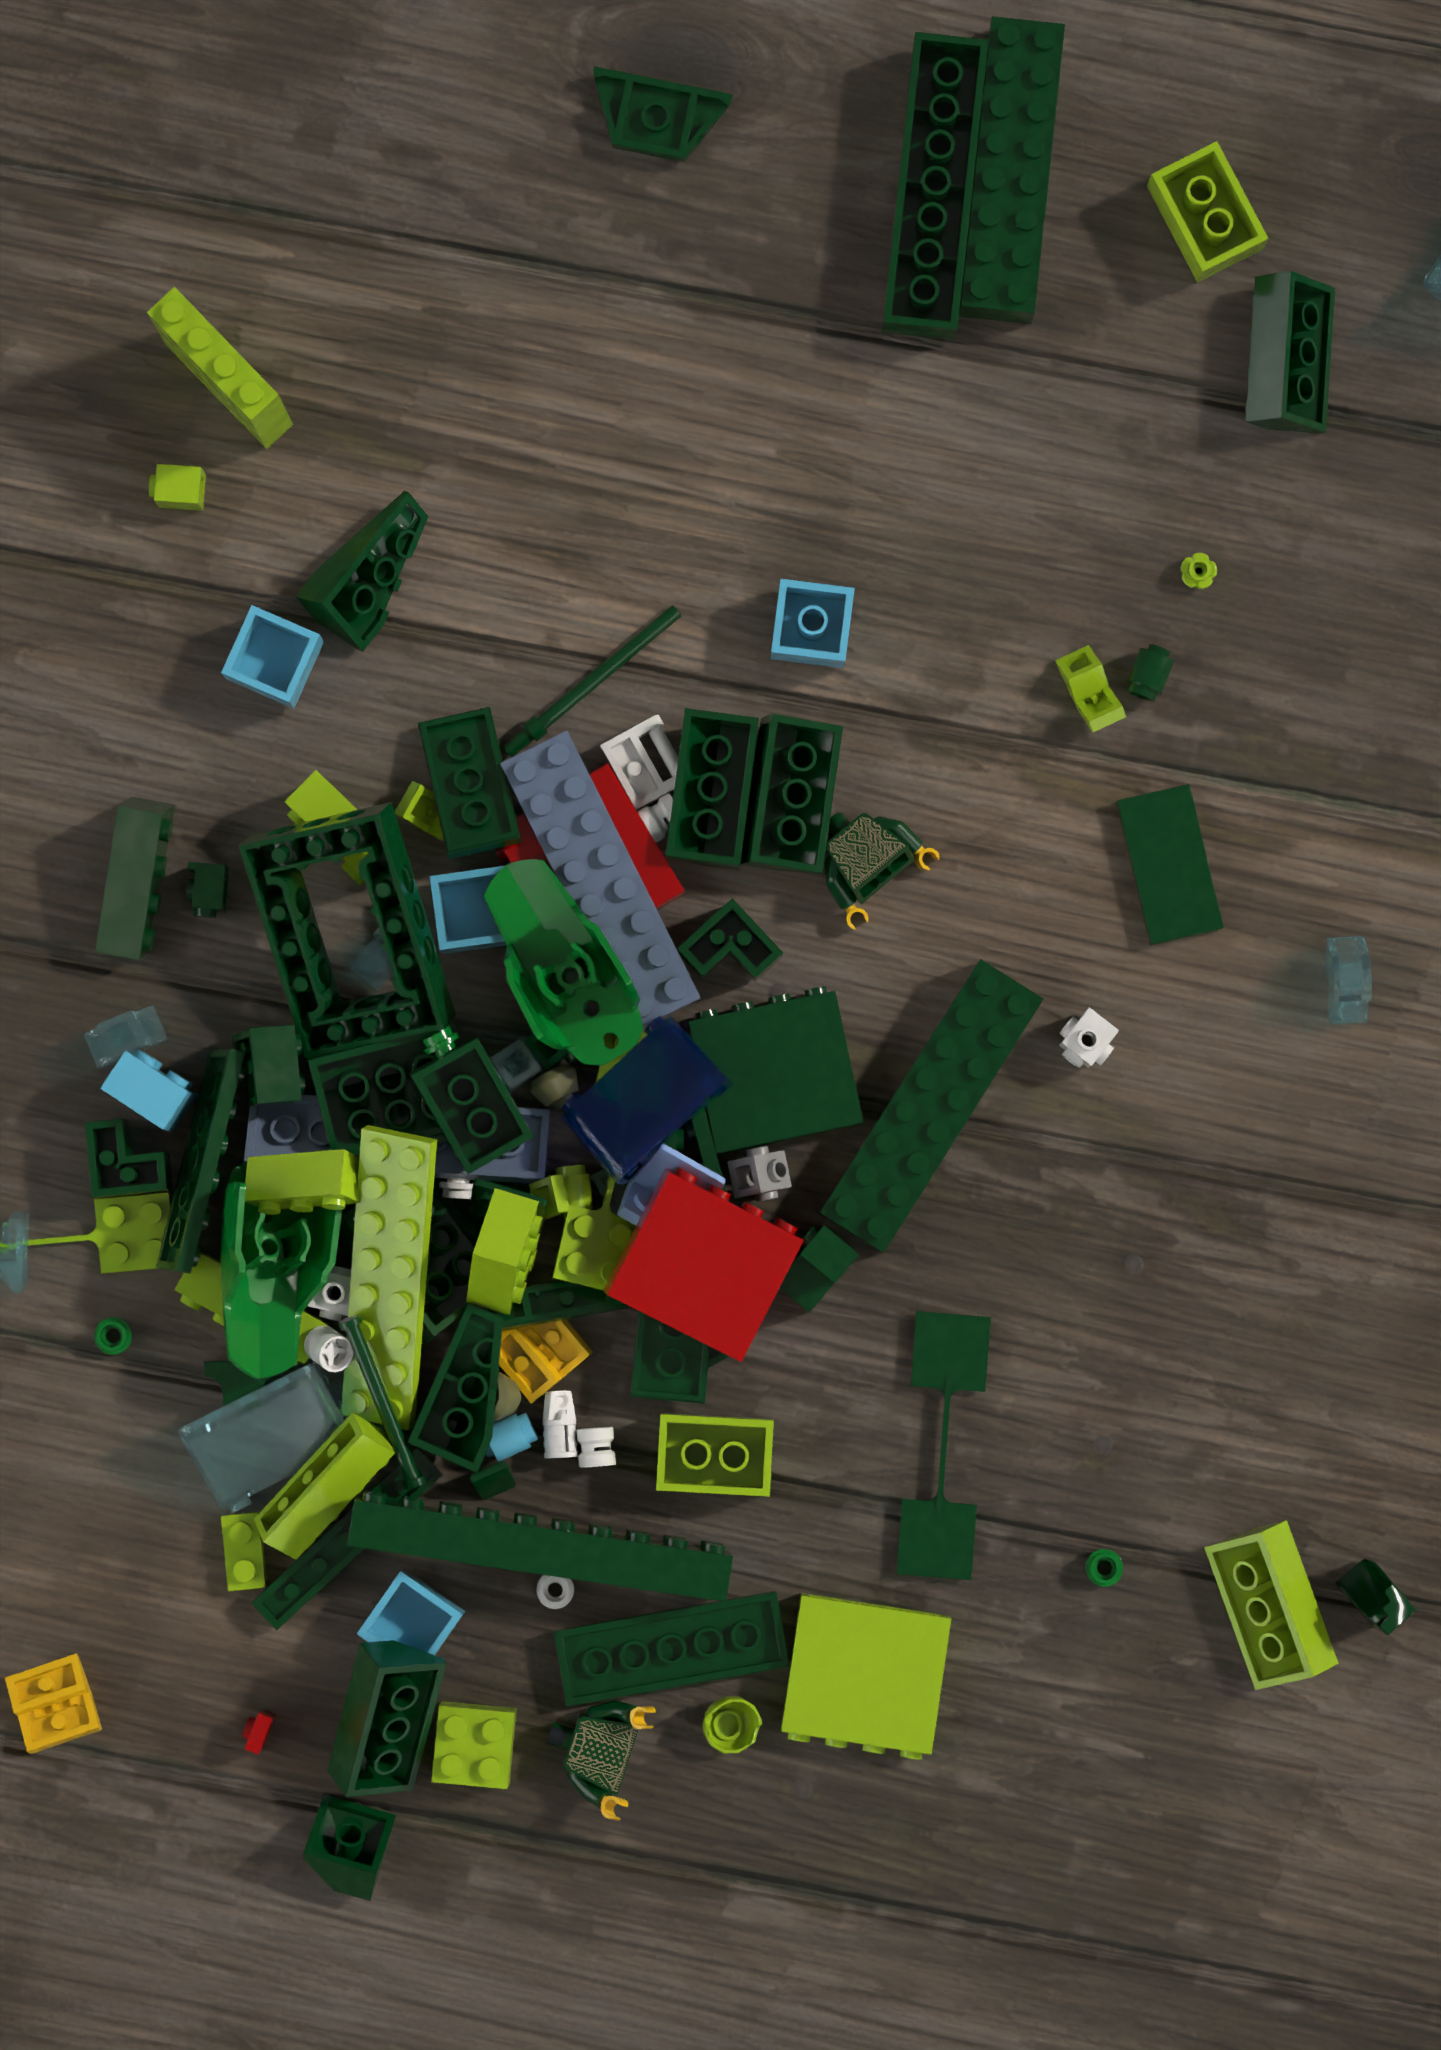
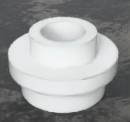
[439,1177,474,1199]
[536,1575,574,1609]

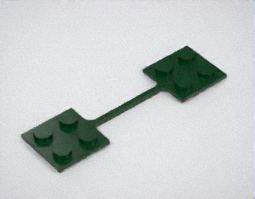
[896,1311,991,1580]

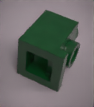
[187,862,230,918]

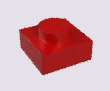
[242,1710,276,1754]

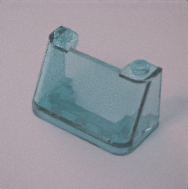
[177,1362,346,1514]

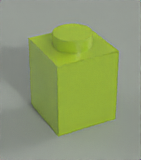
[149,464,206,511]

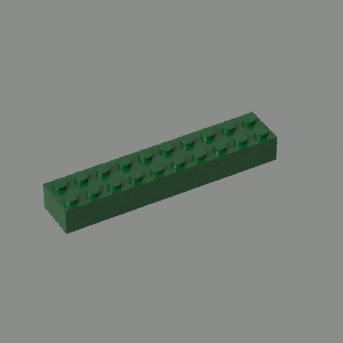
[347,1490,733,1602]

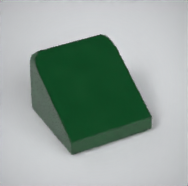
[470,1460,516,1500]

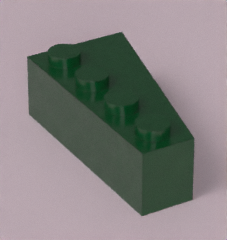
[95,797,176,960]

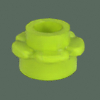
[1180,553,1217,589]

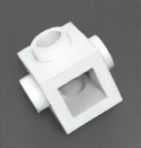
[1059,1007,1119,1068]
[308,1266,351,1321]

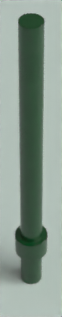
[502,605,682,758]

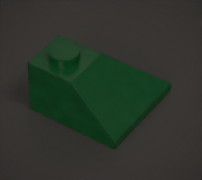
[302,1794,396,1901]

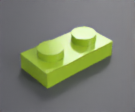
[221,1511,267,1591]

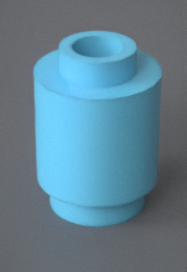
[486,1412,538,1462]

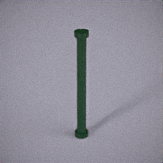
[338,1314,426,1490]

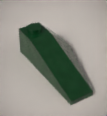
[296,491,429,652]
[408,1303,503,1473]

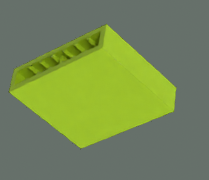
[147,286,293,450]
[781,1593,952,1759]

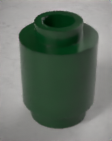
[1127,644,1174,702]

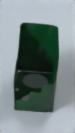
[1336,1559,1416,1635]

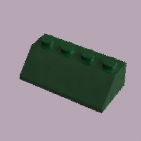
[1245,271,1335,433]
[666,708,759,870]
[740,714,843,874]
[327,1640,447,1797]

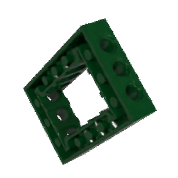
[239,802,456,1058]

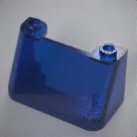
[561,1016,734,1185]

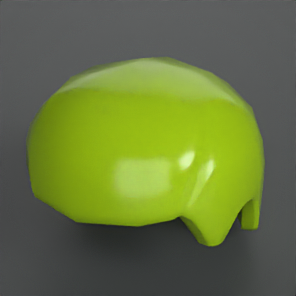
[702,1696,762,1754]

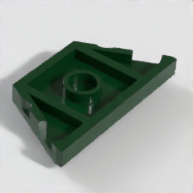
[593,66,733,162]

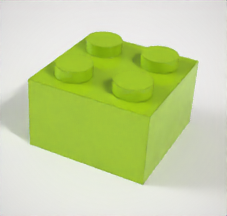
[432,1701,517,1789]

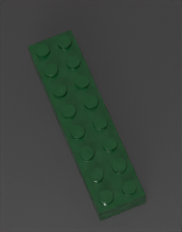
[959,16,1065,324]
[882,32,989,340]
[819,959,1044,1254]

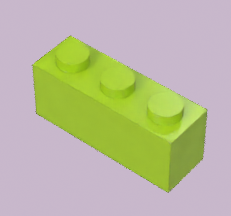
[245,1149,360,1215]

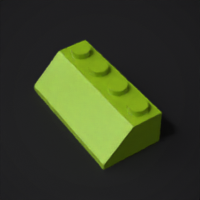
[1204,1520,1339,1690]

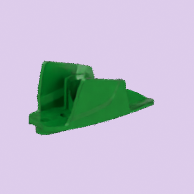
[484,859,644,1066]
[220,1163,343,1380]

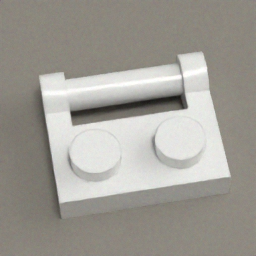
[600,715,678,811]

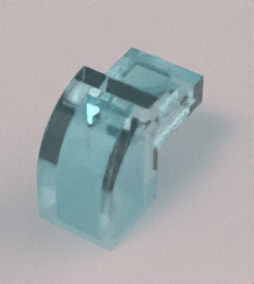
[1325,936,1372,1025]

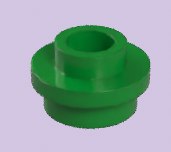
[423,1025,460,1058]
[94,1317,132,1355]
[1085,1549,1123,1587]

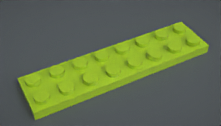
[341,1125,437,1431]

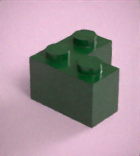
[677,898,783,982]
[232,1025,305,1107]
[84,1118,173,1199]
[780,1225,859,1313]

